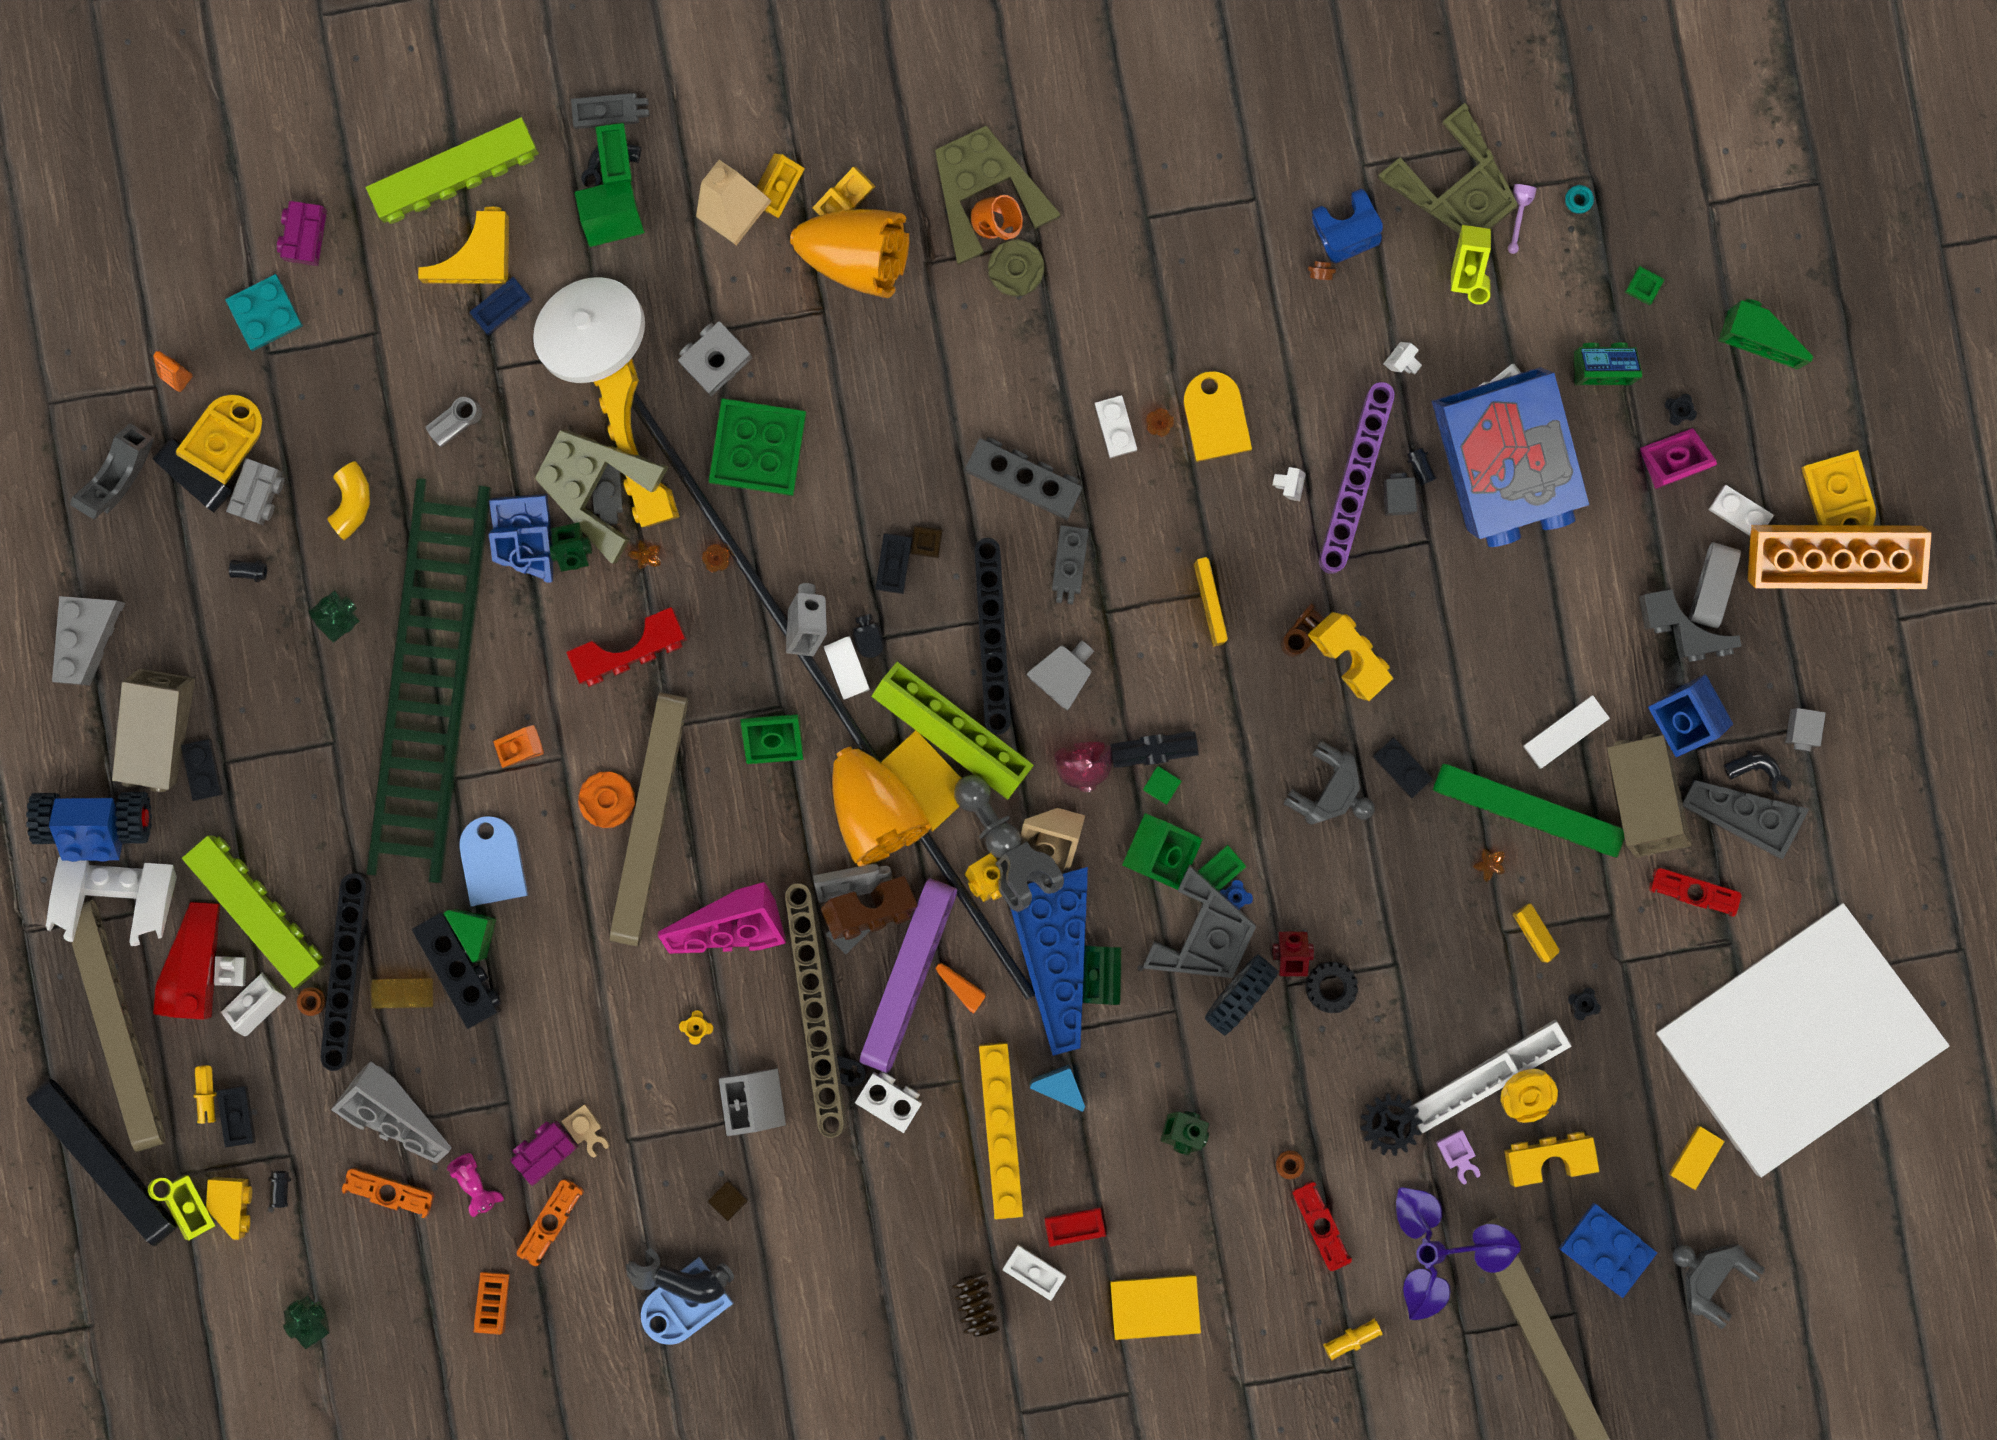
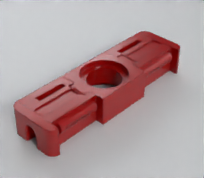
[1649,868,1742,917]
[1292,1181,1352,1271]

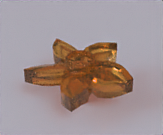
[627,540,661,569]
[1473,849,1505,882]

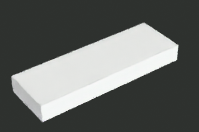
[1523,695,1610,769]

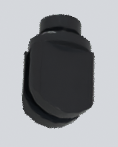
[853,613,884,658]

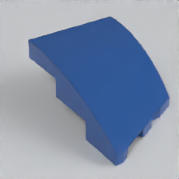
[489,494,553,583]

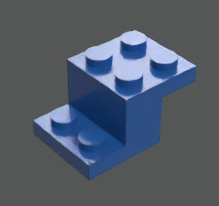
[1558,1203,1657,1298]

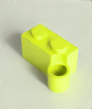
[1451,225,1491,305]
[148,1175,215,1240]

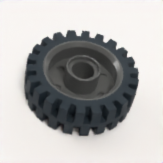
[1204,955,1279,1036]

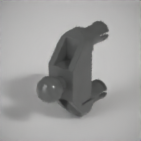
[1283,740,1375,825]
[1673,1244,1765,1329]

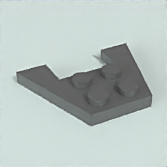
[1142,864,1256,978]

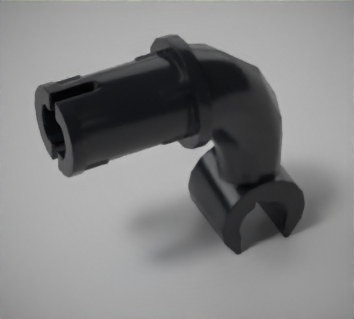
[581,144,642,186]
[1723,750,1791,795]

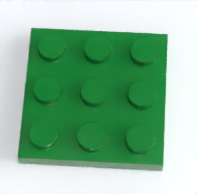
[709,398,807,496]

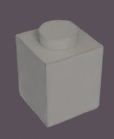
[1785,708,1825,752]

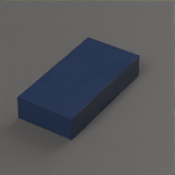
[469,277,533,336]

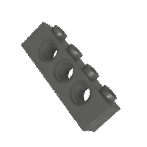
[965,437,1083,521]

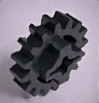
[1359,1093,1423,1156]

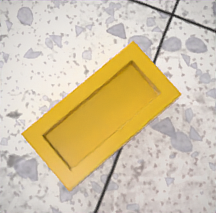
[1669,1126,1725,1190]

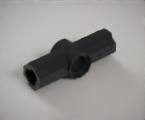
[1110,731,1199,768]

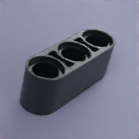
[152,437,233,513]

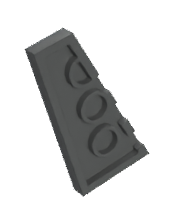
[1682,780,1809,859]

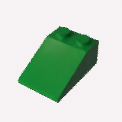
[1718,299,1813,370]

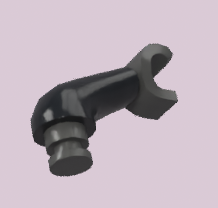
[626,1248,734,1304]

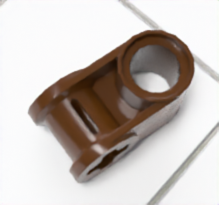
[1281,603,1325,657]

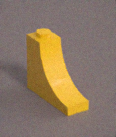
[418,207,509,284]

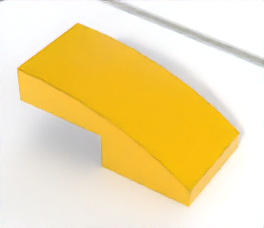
[813,167,876,216]

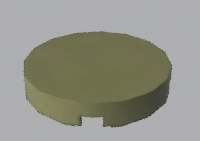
[988,239,1044,297]

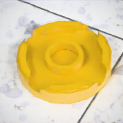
[1501,1069,1558,1123]

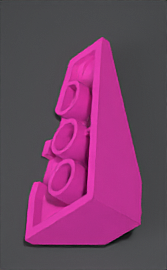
[658,882,786,954]

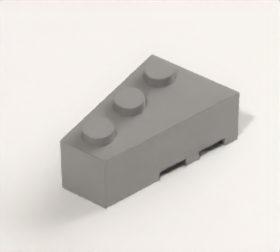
[52,596,125,686]

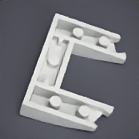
[46,857,177,946]

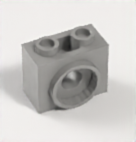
[678,321,752,397]

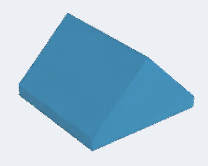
[1029,1065,1085,1112]

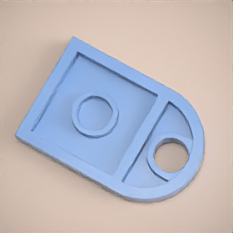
[460,816,528,906]
[641,1257,734,1345]

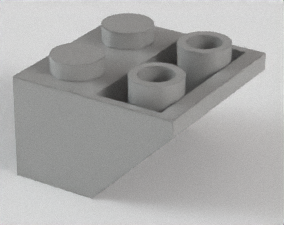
[719,1068,786,1136]

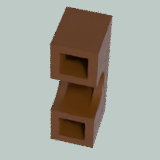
[821,876,918,940]

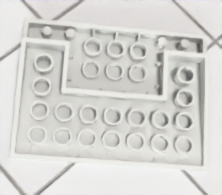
[1656,903,1949,1178]

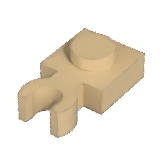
[561,1104,610,1158]

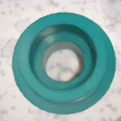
[1565,185,1594,214]

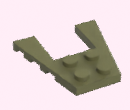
[1378,103,1518,234]
[935,126,1060,266]
[535,429,668,564]

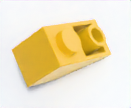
[206,1177,252,1240]

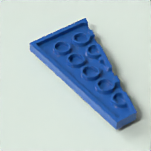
[1010,867,1088,1056]

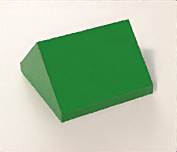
[575,182,645,247]
[741,714,803,764]
[444,909,497,963]

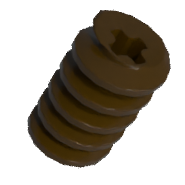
[952,1272,1000,1337]

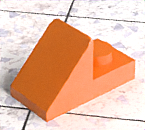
[493,725,544,768]

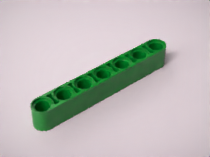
[1433,763,1625,858]

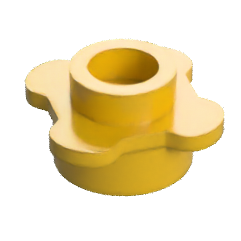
[679,1010,713,1045]

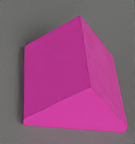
[1640,428,1717,489]

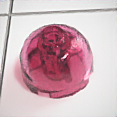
[1054,741,1112,792]

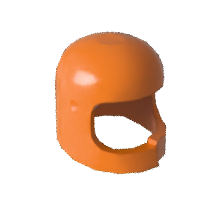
[970,195,1023,240]

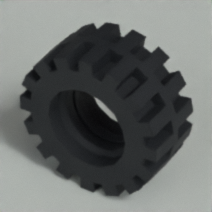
[1305,961,1358,1013]

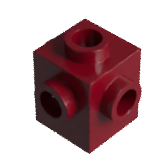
[1272,931,1314,976]

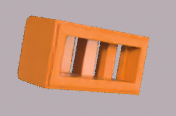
[153,351,193,392]
[935,962,986,1014]
[474,1272,510,1335]

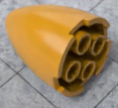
[790,209,909,298]
[832,747,932,867]

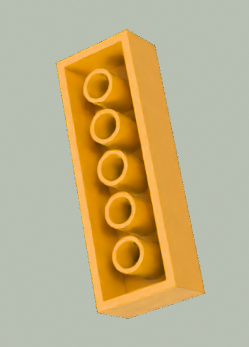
[1747,525,1931,589]

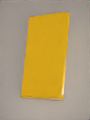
[756,153,805,218]
[1513,903,1559,963]

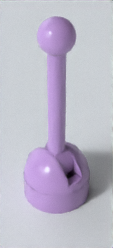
[1507,184,1537,254]

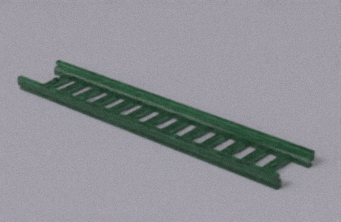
[366,478,492,883]

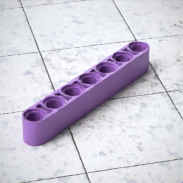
[1319,382,1395,574]
[860,878,957,1073]

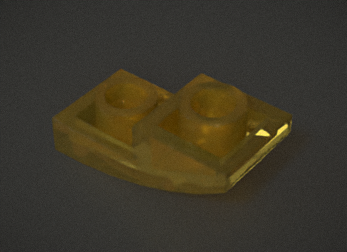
[371,979,433,1009]

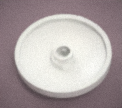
[533,277,645,383]

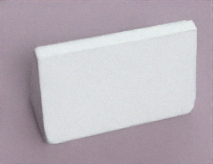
[824,636,870,700]
[221,973,286,1036]

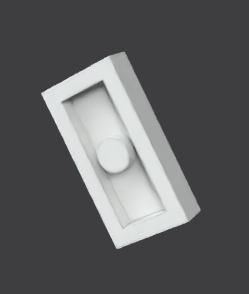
[1094,395,1137,458]
[1708,485,1774,536]
[1002,1245,1066,1301]

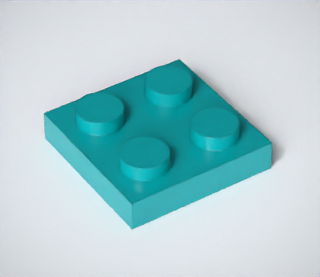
[225,274,303,351]

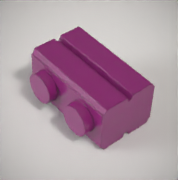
[277,201,327,266]
[510,1120,579,1186]

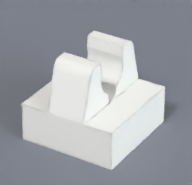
[1383,342,1422,374]
[1272,467,1306,501]
[214,956,246,986]

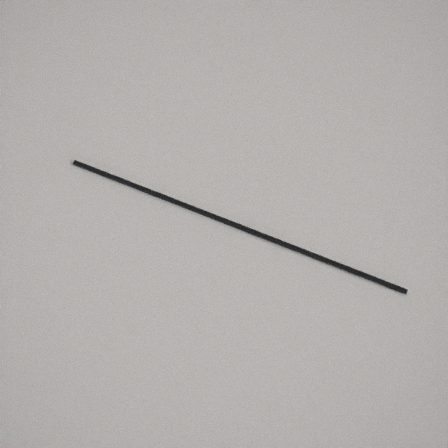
[632,391,1035,1000]

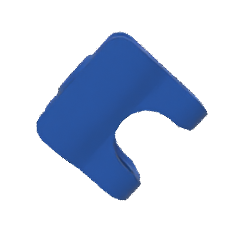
[1312,189,1383,263]

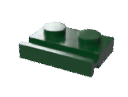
[1083,946,1122,1005]

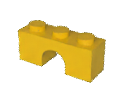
[1308,612,1394,701]
[1504,1132,1599,1187]

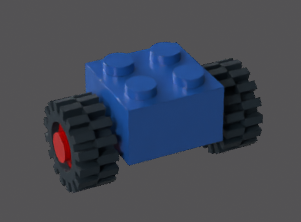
[26,792,152,862]

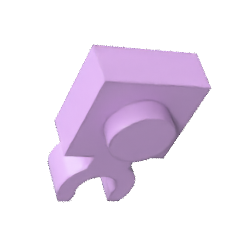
[1436,1129,1480,1184]

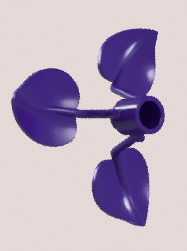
[1396,1187,1521,1320]

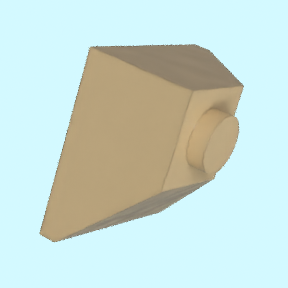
[696,160,771,246]
[1020,808,1085,874]

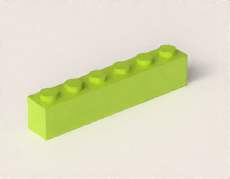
[365,117,539,224]
[871,662,1034,800]
[182,836,325,989]

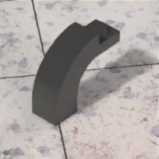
[70,423,154,519]

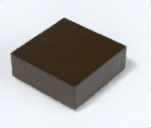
[910,526,943,559]
[707,1180,748,1222]

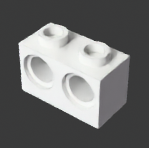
[855,1071,922,1133]

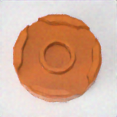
[578,772,636,828]

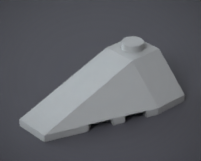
[331,1061,452,1163]

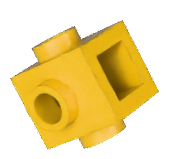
[965,853,1002,902]

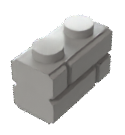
[226,458,284,525]

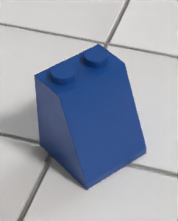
[1648,674,1733,757]

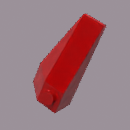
[153,902,220,1020]

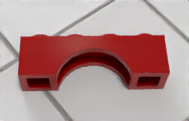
[566,607,687,687]

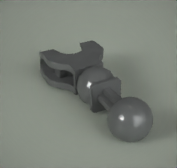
[954,775,1064,912]

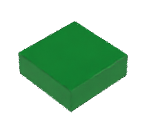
[1625,266,1665,306]
[1143,766,1181,805]

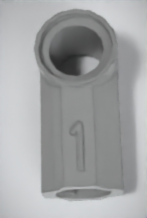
[425,397,482,447]

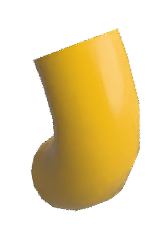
[327,461,370,540]

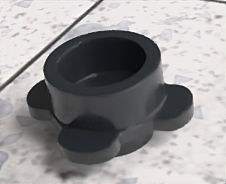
[1664,394,1697,426]
[1568,988,1601,1021]

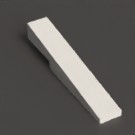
[1409,1019,1571,1133]

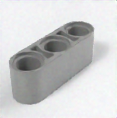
[1689,542,1741,629]

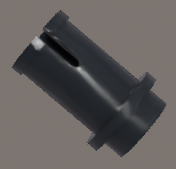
[1407,448,1437,486]
[229,559,268,582]
[268,1171,291,1208]

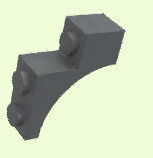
[1639,590,1741,662]

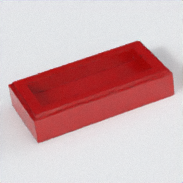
[1044,1207,1106,1247]

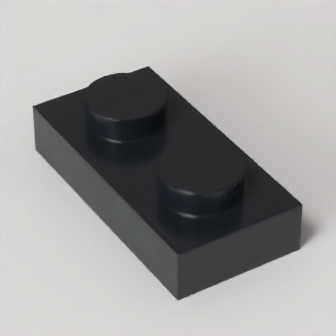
[875,533,912,594]
[1372,737,1432,798]
[181,739,223,801]
[216,1086,256,1148]

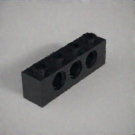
[411,912,502,1029]

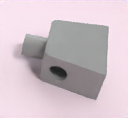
[786,583,827,656]
[1026,640,1094,711]

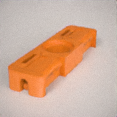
[342,1168,434,1218]
[517,1178,584,1266]

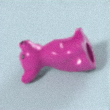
[447,1153,504,1217]

